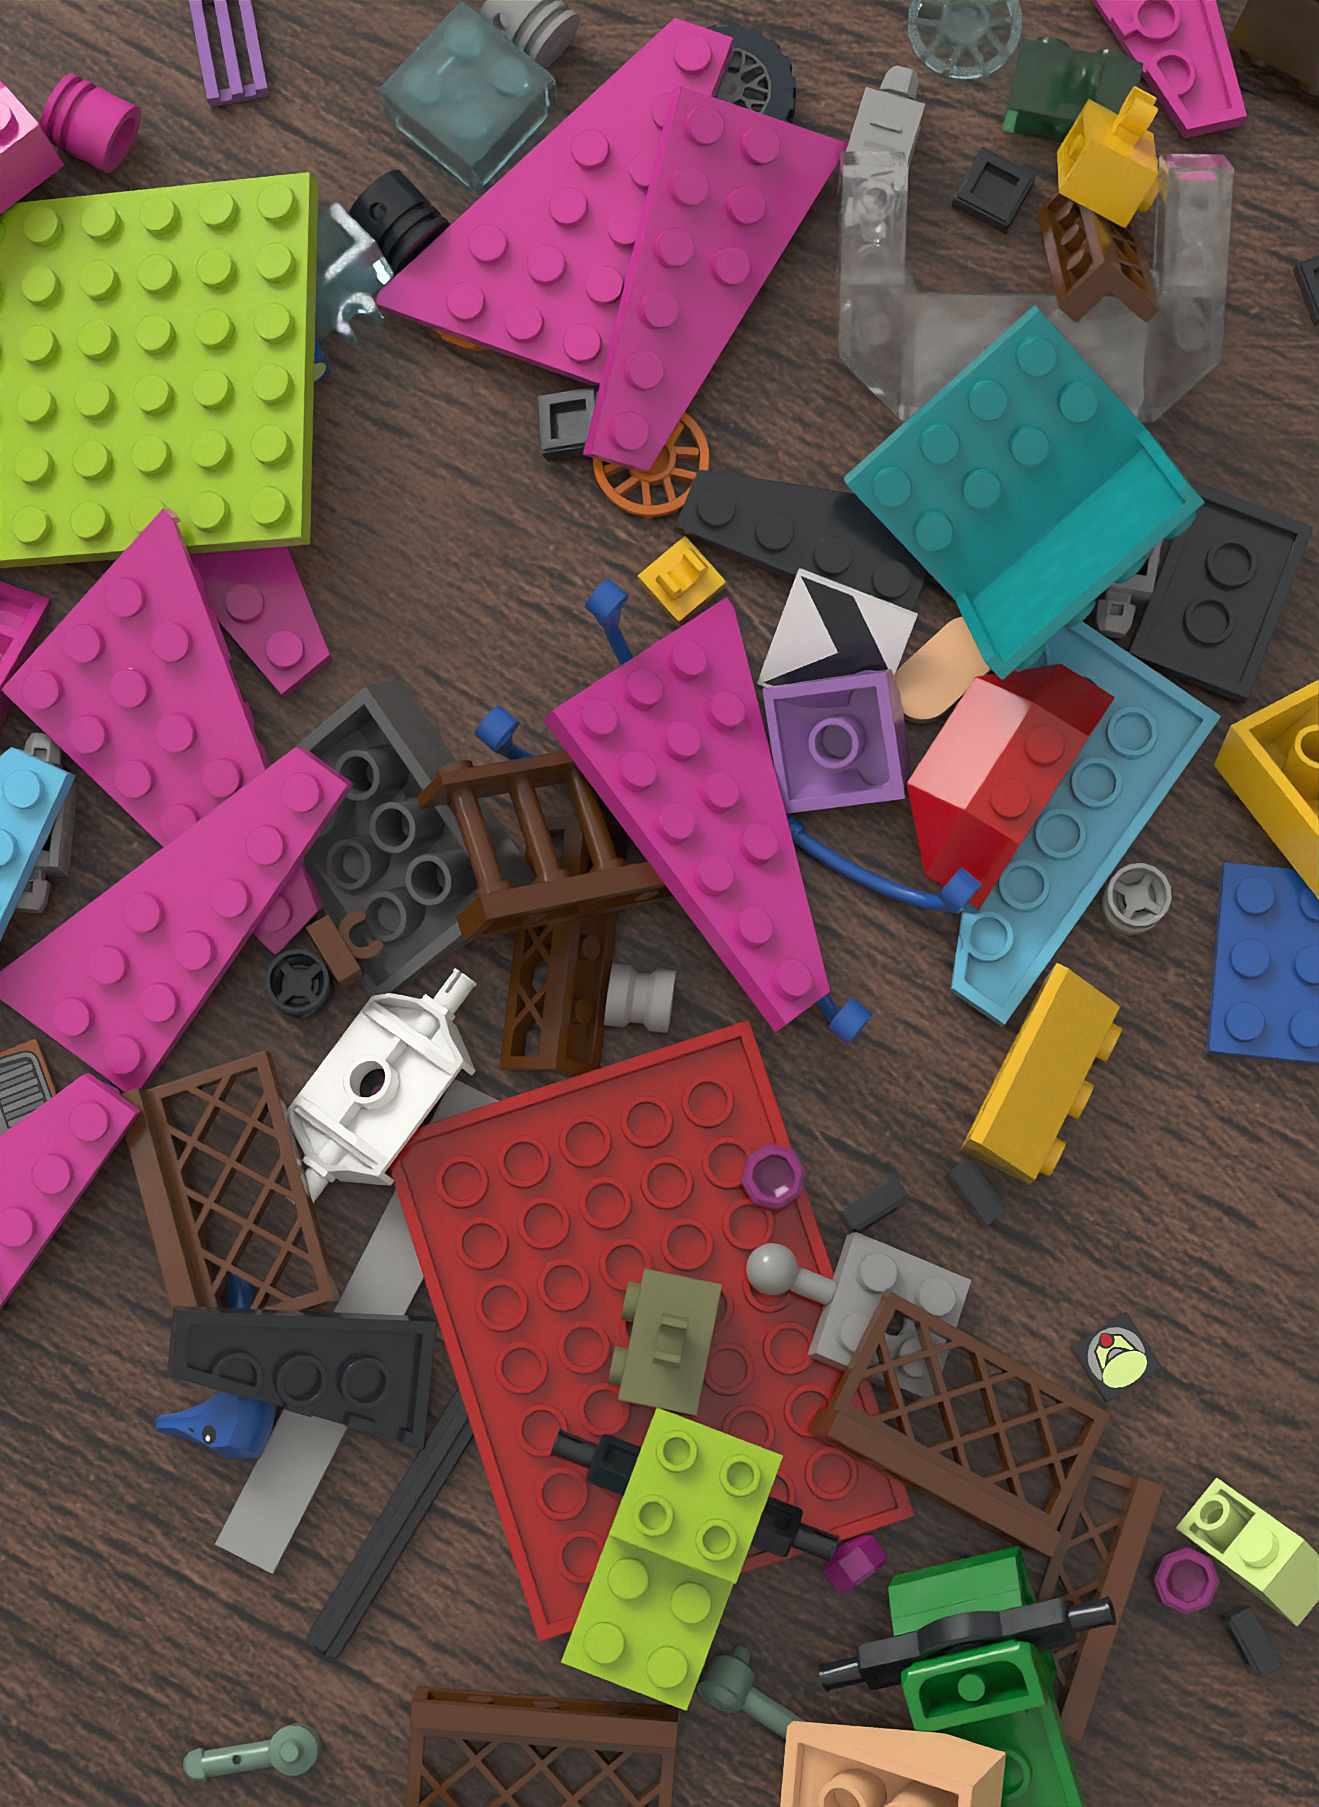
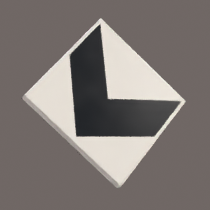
[757,568,918,687]

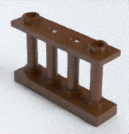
[417,751,676,941]

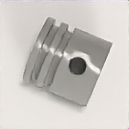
[477,0,581,74]

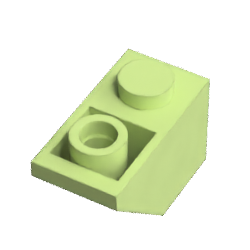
[1176,1478,1319,1627]

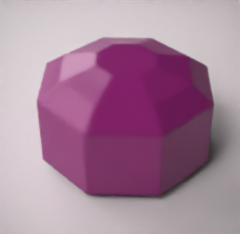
[741,1144,806,1210]
[822,1535,888,1594]
[1151,1547,1220,1614]

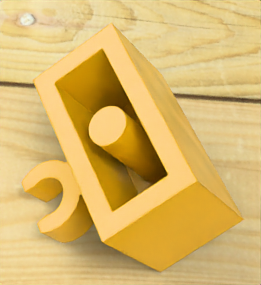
[1057,86,1162,228]

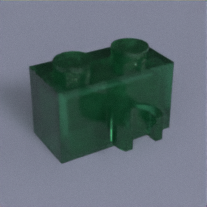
[1002,37,1144,143]

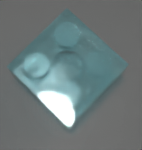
[379,0,557,194]

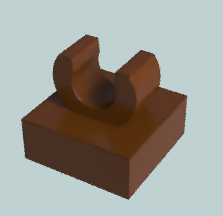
[306,911,384,991]

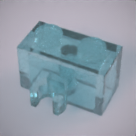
[315,202,394,346]

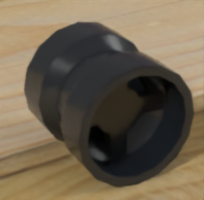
[265,949,335,1021]

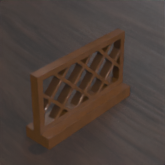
[119,1050,340,1312]
[808,1291,1111,1558]
[406,1686,679,1807]

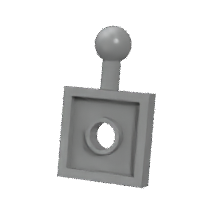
[746,1232,971,1400]

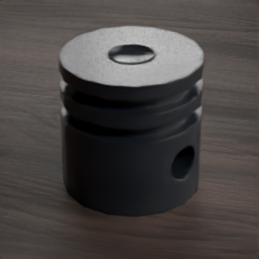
[347,169,451,274]

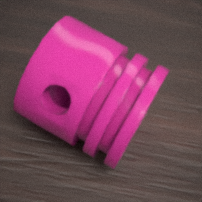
[39,73,141,173]

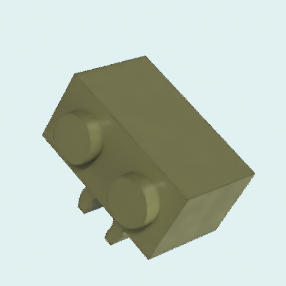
[607,1268,722,1417]

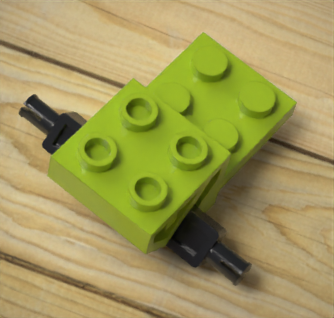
[550,1408,840,1711]

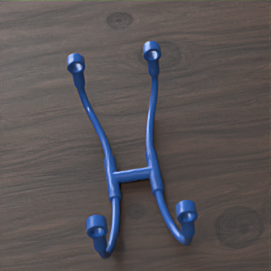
[474,578,982,1044]

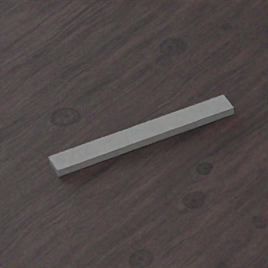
[215,1079,498,1574]

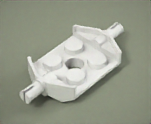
[285,968,477,1204]

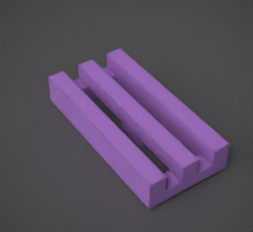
[189,0,270,107]

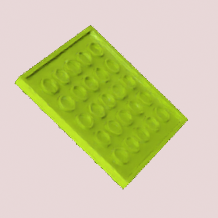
[0,172,318,568]

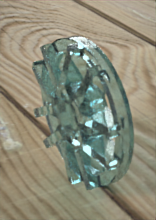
[907,0,1022,80]

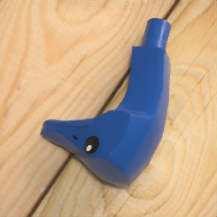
[155,1275,277,1461]

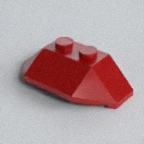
[906,664,1115,911]

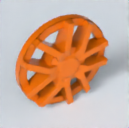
[593,412,709,519]

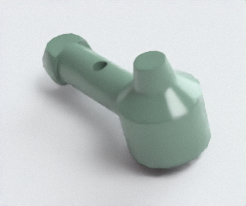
[697,1646,814,1740]
[183,1723,322,1782]

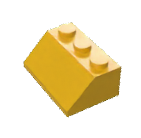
[1214,680,1319,899]
[960,963,1123,1185]

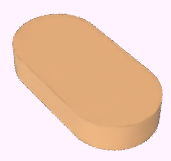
[894,616,992,724]

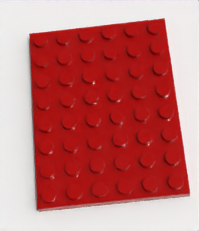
[389,1020,915,1642]

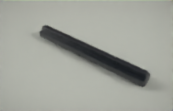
[306,1387,474,1659]

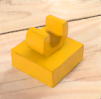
[638,536,726,627]

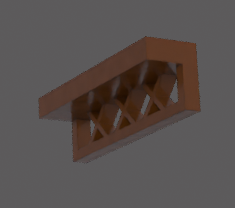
[1037,189,1160,323]
[499,816,627,1077]
[1036,1461,1164,1741]

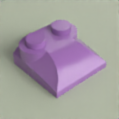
[762,669,911,814]

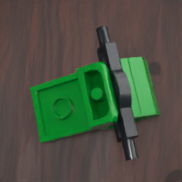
[819,1545,1116,1807]

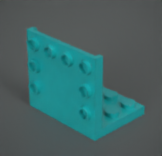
[844,305,1205,680]

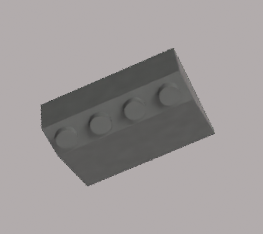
[289,681,537,998]

